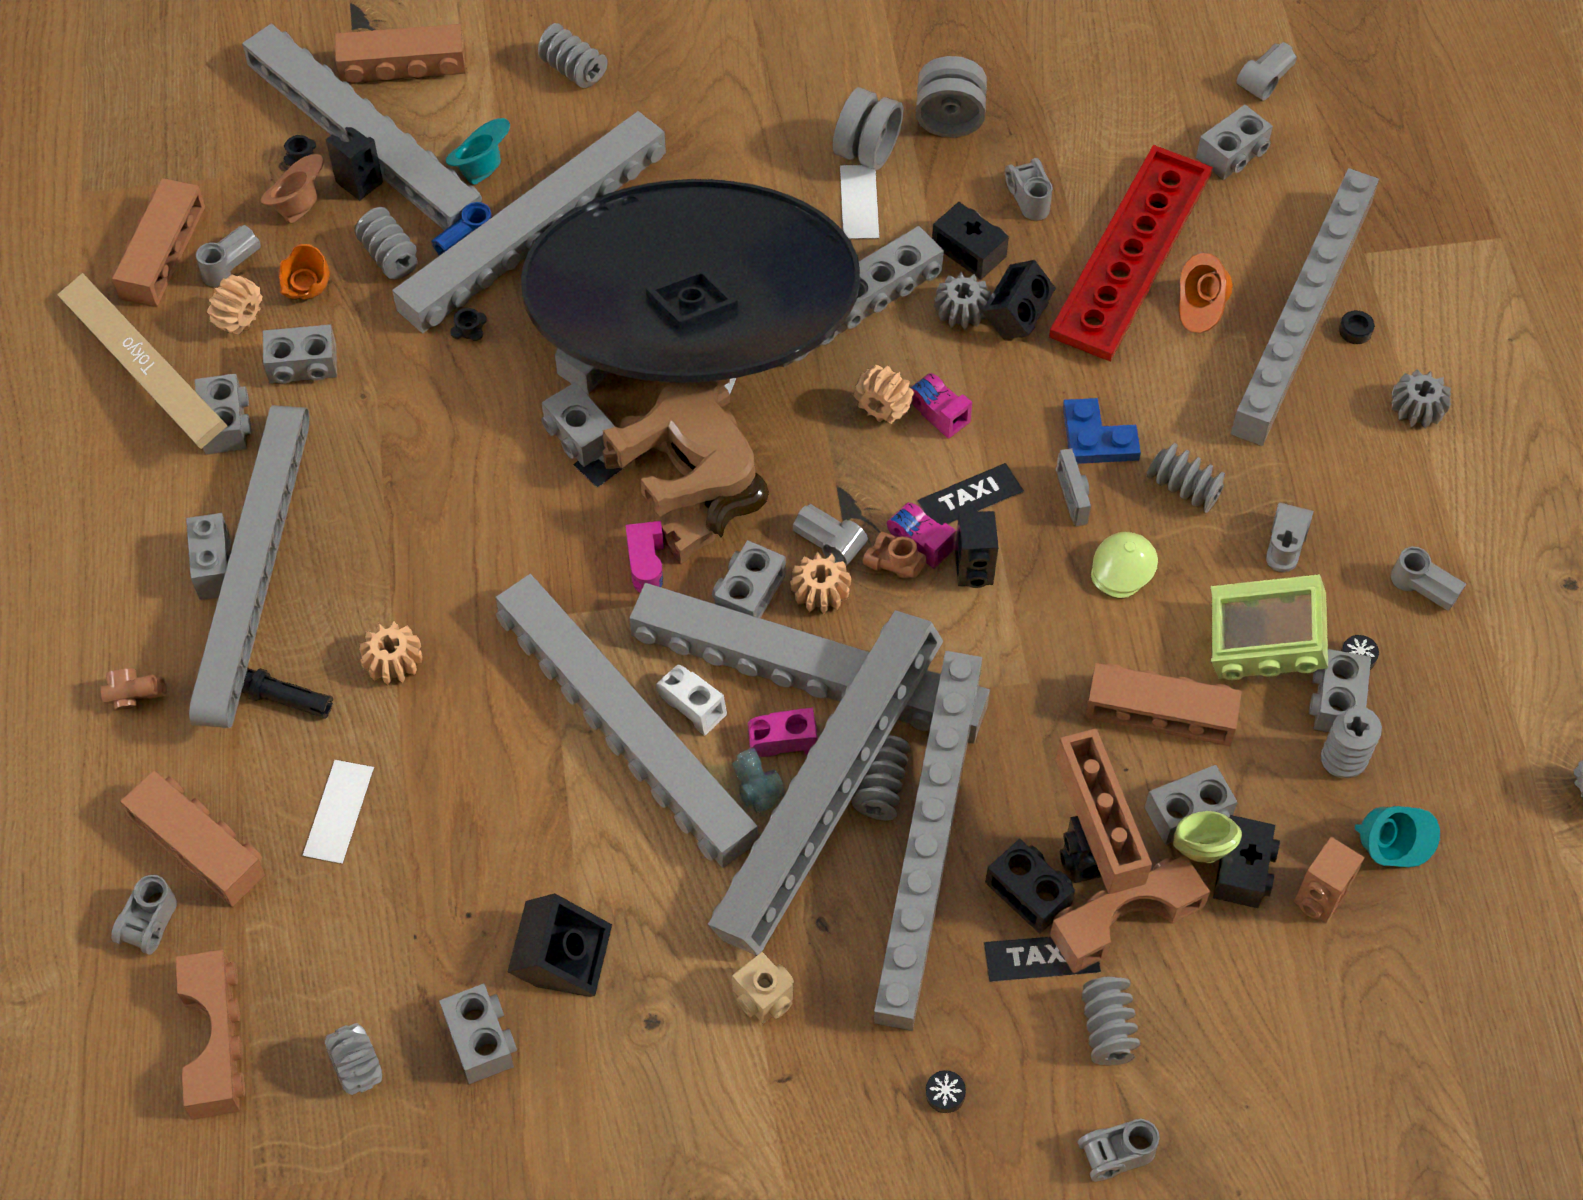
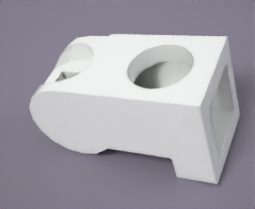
[656,665,727,736]

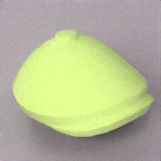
[1091,532,1158,598]
[1173,811,1242,863]

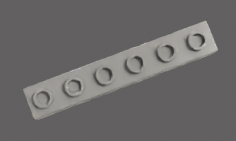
[783,226,944,367]

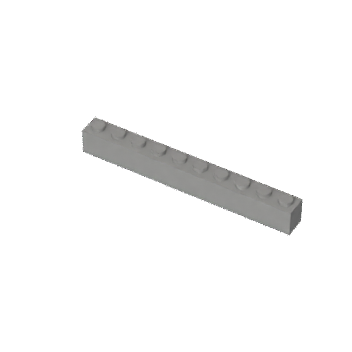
[242,24,482,230]
[392,111,666,334]
[1231,168,1379,446]
[496,573,758,868]
[629,583,990,743]
[708,610,943,956]
[874,651,982,1031]

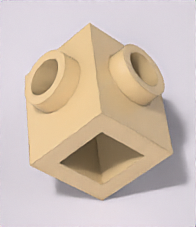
[732,952,794,1024]

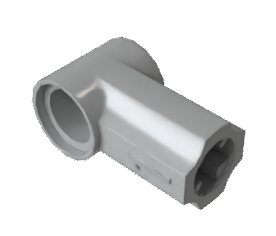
[1236,42,1297,100]
[196,225,261,287]
[793,504,868,566]
[1391,546,1466,611]

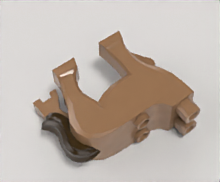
[603,379,769,564]

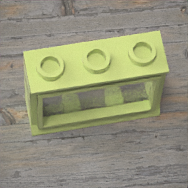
[1211,574,1328,680]

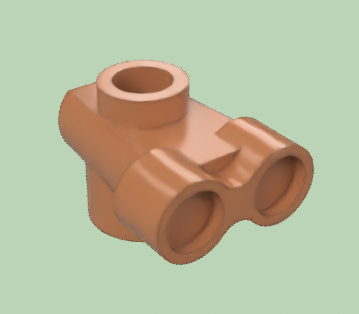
[863,531,926,578]
[101,668,167,710]

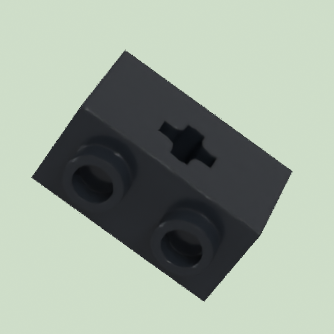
[932,201,1009,280]
[1213,815,1280,908]

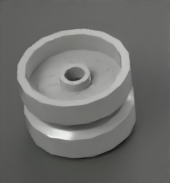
[916,56,987,138]
[833,87,904,170]

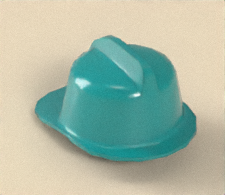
[446,118,510,185]
[1354,806,1440,867]

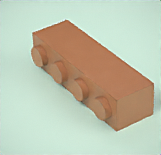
[335,24,466,83]
[112,178,205,307]
[1085,663,1242,746]
[1055,728,1152,894]
[120,770,265,907]

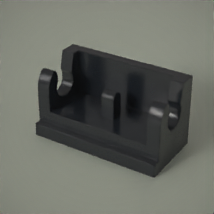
[326,127,383,201]

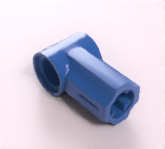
[431,202,492,256]

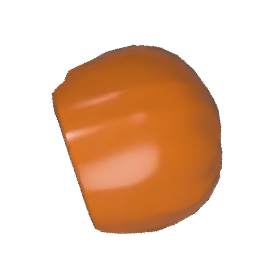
[279,244,330,299]

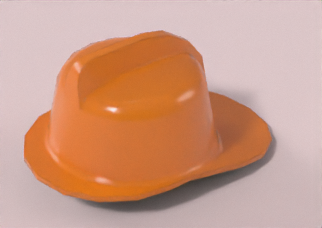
[1179,253,1233,333]

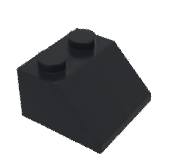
[507,893,612,997]

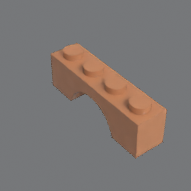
[1050,855,1210,973]
[175,949,246,1119]

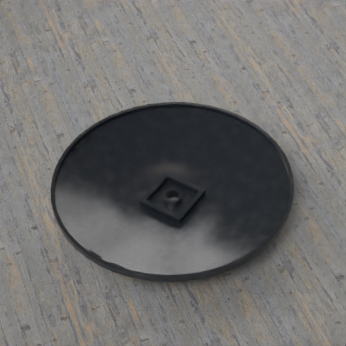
[521,179,860,383]

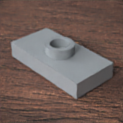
[1056,448,1091,527]

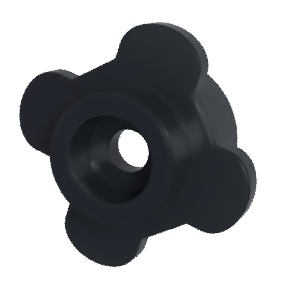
[283,135,316,166]
[450,308,487,341]

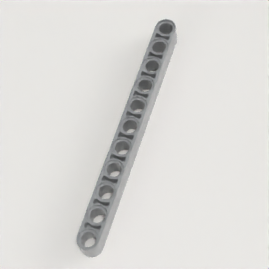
[189,405,309,728]

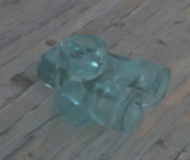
[732,748,784,813]

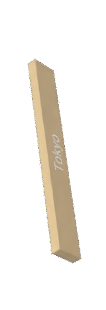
[57,273,227,449]

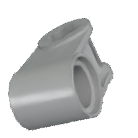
[1005,158,1053,221]
[1266,502,1314,572]
[111,875,177,955]
[1077,1119,1160,1182]

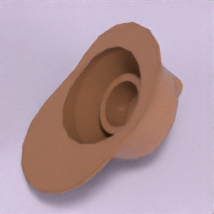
[261,154,324,223]

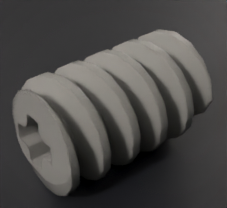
[538,23,608,88]
[354,207,417,279]
[1146,442,1225,513]
[1321,705,1382,778]
[851,735,910,821]
[1082,977,1140,1065]

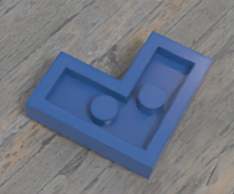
[1063,398,1141,464]

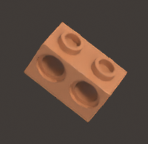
[1294,837,1365,923]

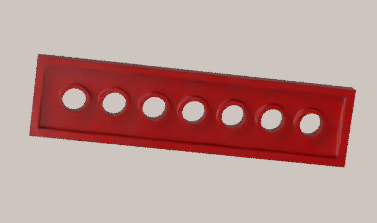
[1049,145,1213,362]

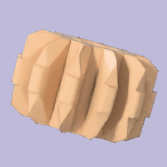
[207,274,263,334]
[853,365,914,424]
[790,552,851,614]
[359,621,422,685]

